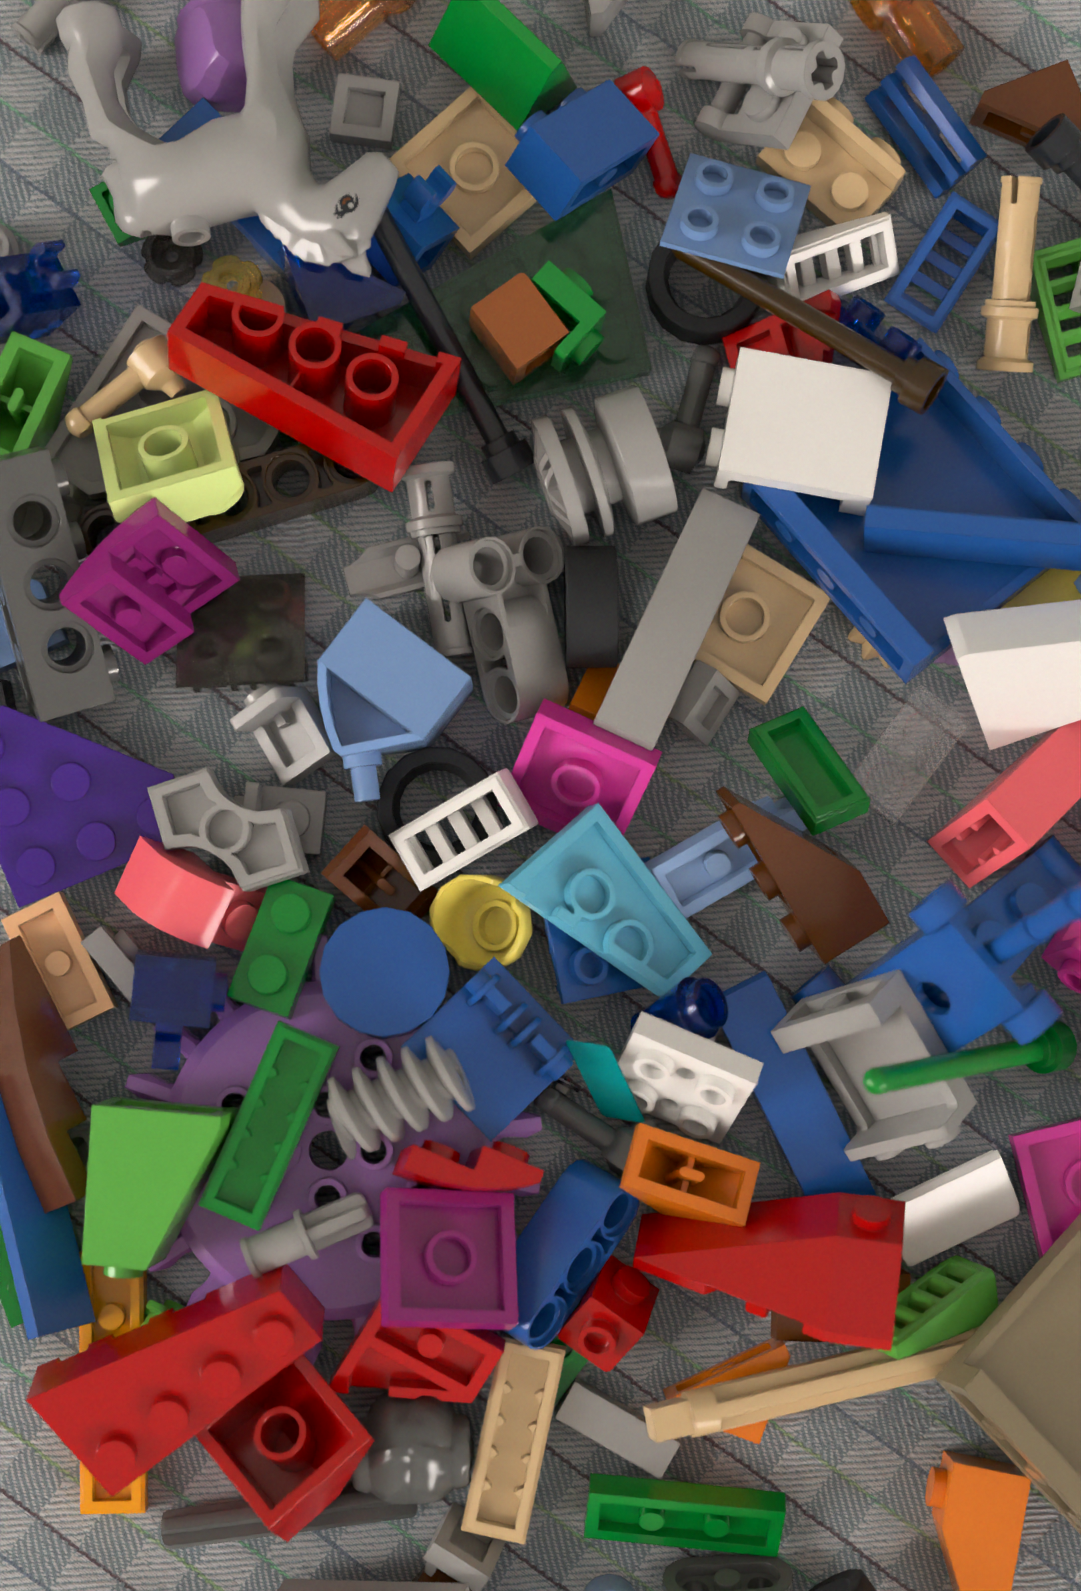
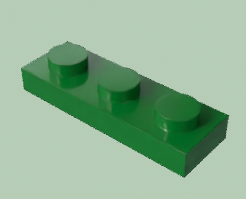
[584,1473,786,1557]

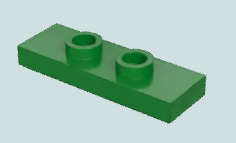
[198,1020,340,1231]

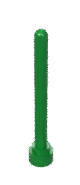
[863,1020,1077,1095]

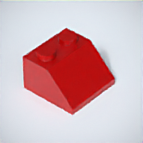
[195,1354,374,1542]

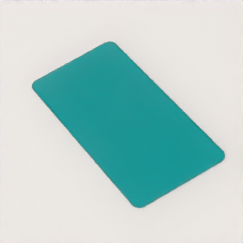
[566,1040,645,1123]

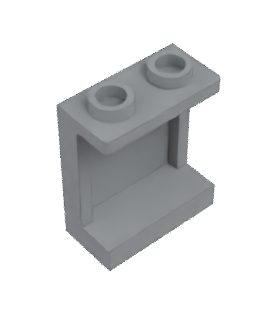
[770,969,977,1161]

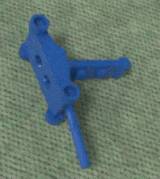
[790,835,1081,1053]

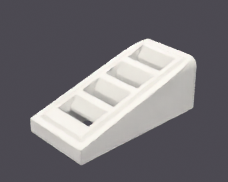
[767,212,900,301]
[388,768,538,891]

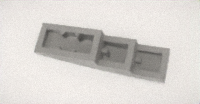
[593,488,761,751]

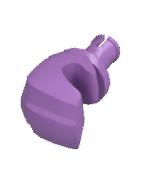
[175,0,247,113]

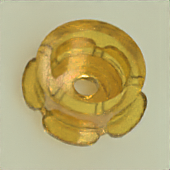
[201,255,263,299]

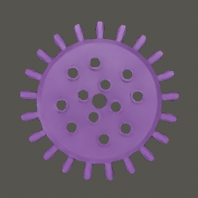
[125,935,542,1365]

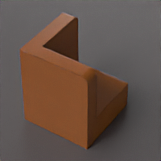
[469,273,569,385]

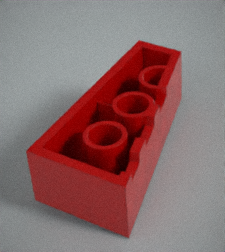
[167,282,462,493]
[26,1264,325,1497]

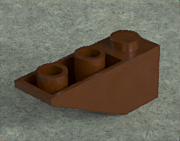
[716,786,890,964]

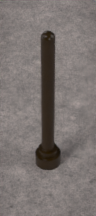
[672,249,949,415]

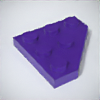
[0,705,175,908]

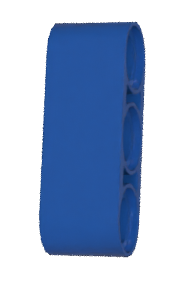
[503,1159,640,1350]

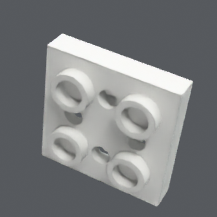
[616,1005,764,1144]

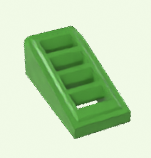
[1030,237,1081,383]
[876,1255,998,1360]

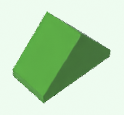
[0,331,73,455]

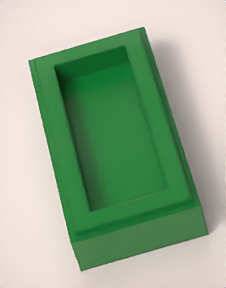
[747,706,871,836]

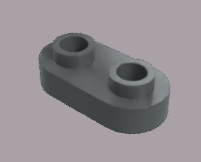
[662,1554,793,1591]

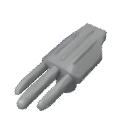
[343,530,470,600]

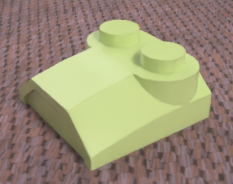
[92,390,244,523]

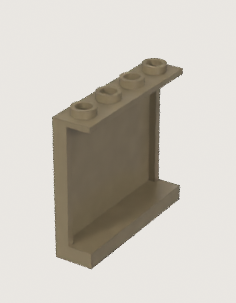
[935,1213,1081,1535]

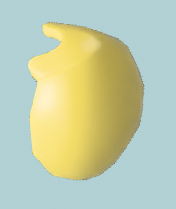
[429,874,533,971]

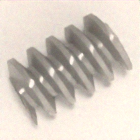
[327,1036,475,1160]

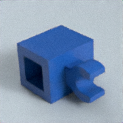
[366,165,460,288]

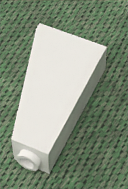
[943,599,1081,750]

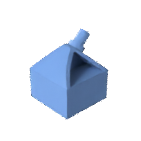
[317,598,474,803]

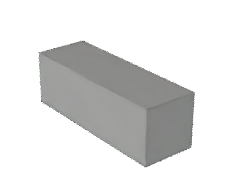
[554,1377,681,1479]

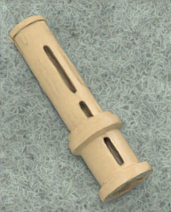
[976,175,1043,373]

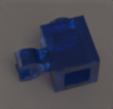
[0,239,81,344]
[129,949,228,1071]

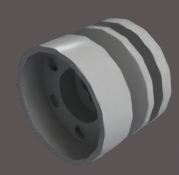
[531,385,678,546]

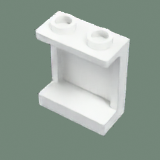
[705,347,892,516]

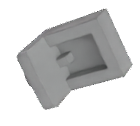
[230,683,338,786]

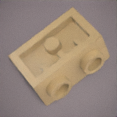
[756,97,906,227]

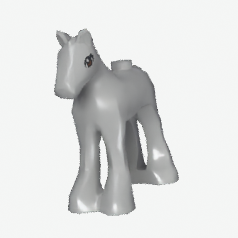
[56,0,399,278]

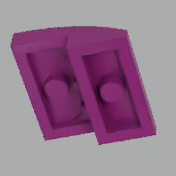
[59,497,240,665]

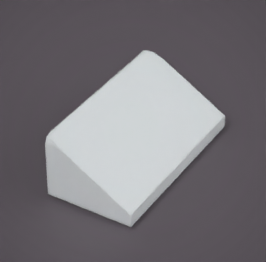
[890,1150,1020,1266]

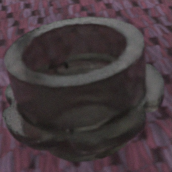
[141,235,203,287]

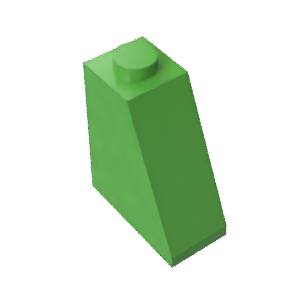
[82,1097,239,1279]

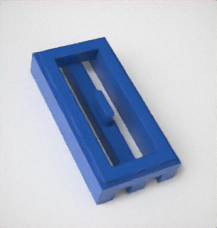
[864,55,987,199]

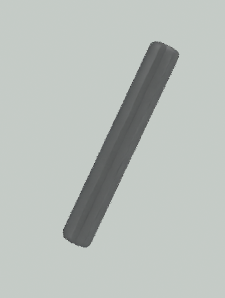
[161,1485,418,1550]

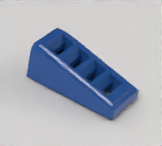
[883,191,999,334]

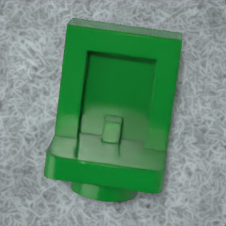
[531,260,607,373]

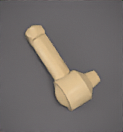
[65,335,187,438]

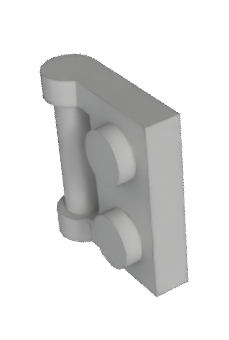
[694,12,843,150]

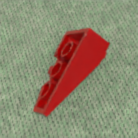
[633,1192,906,1351]

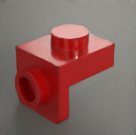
[558,1255,660,1372]

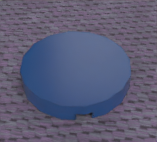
[319,907,450,1039]

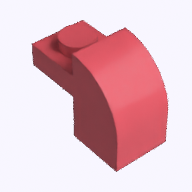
[114,836,267,951]

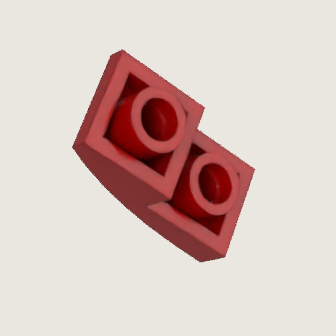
[392,1140,544,1192]

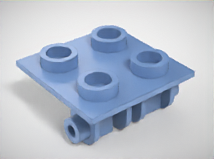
[659,153,811,279]

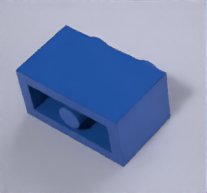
[505,79,660,221]

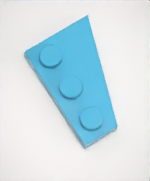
[498,803,712,996]

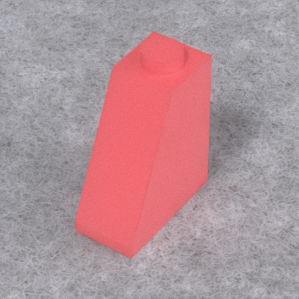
[927,720,1081,888]

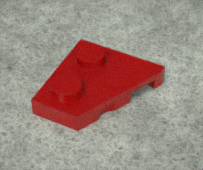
[329,1295,506,1403]

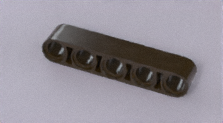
[79,444,379,556]

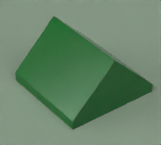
[428,0,577,130]

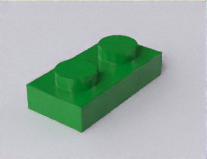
[227,879,336,1020]

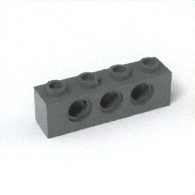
[0,446,120,722]

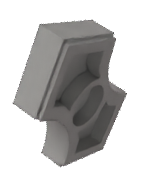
[147,768,309,892]

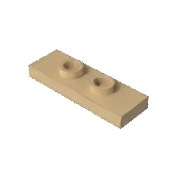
[461,1333,566,1545]

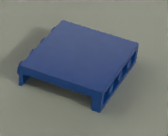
[741,337,1081,684]

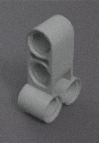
[431,526,569,724]

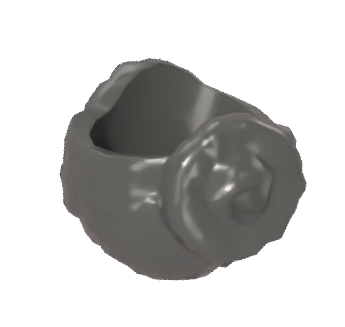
[353,1390,475,1505]

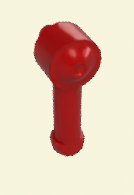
[614,65,682,199]

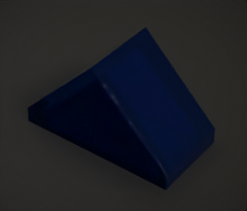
[278,244,406,326]

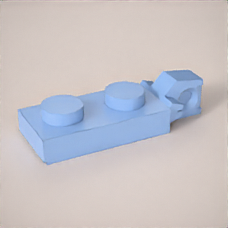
[644,796,807,919]

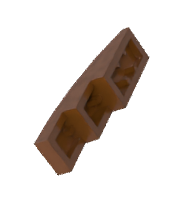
[0,935,87,1213]

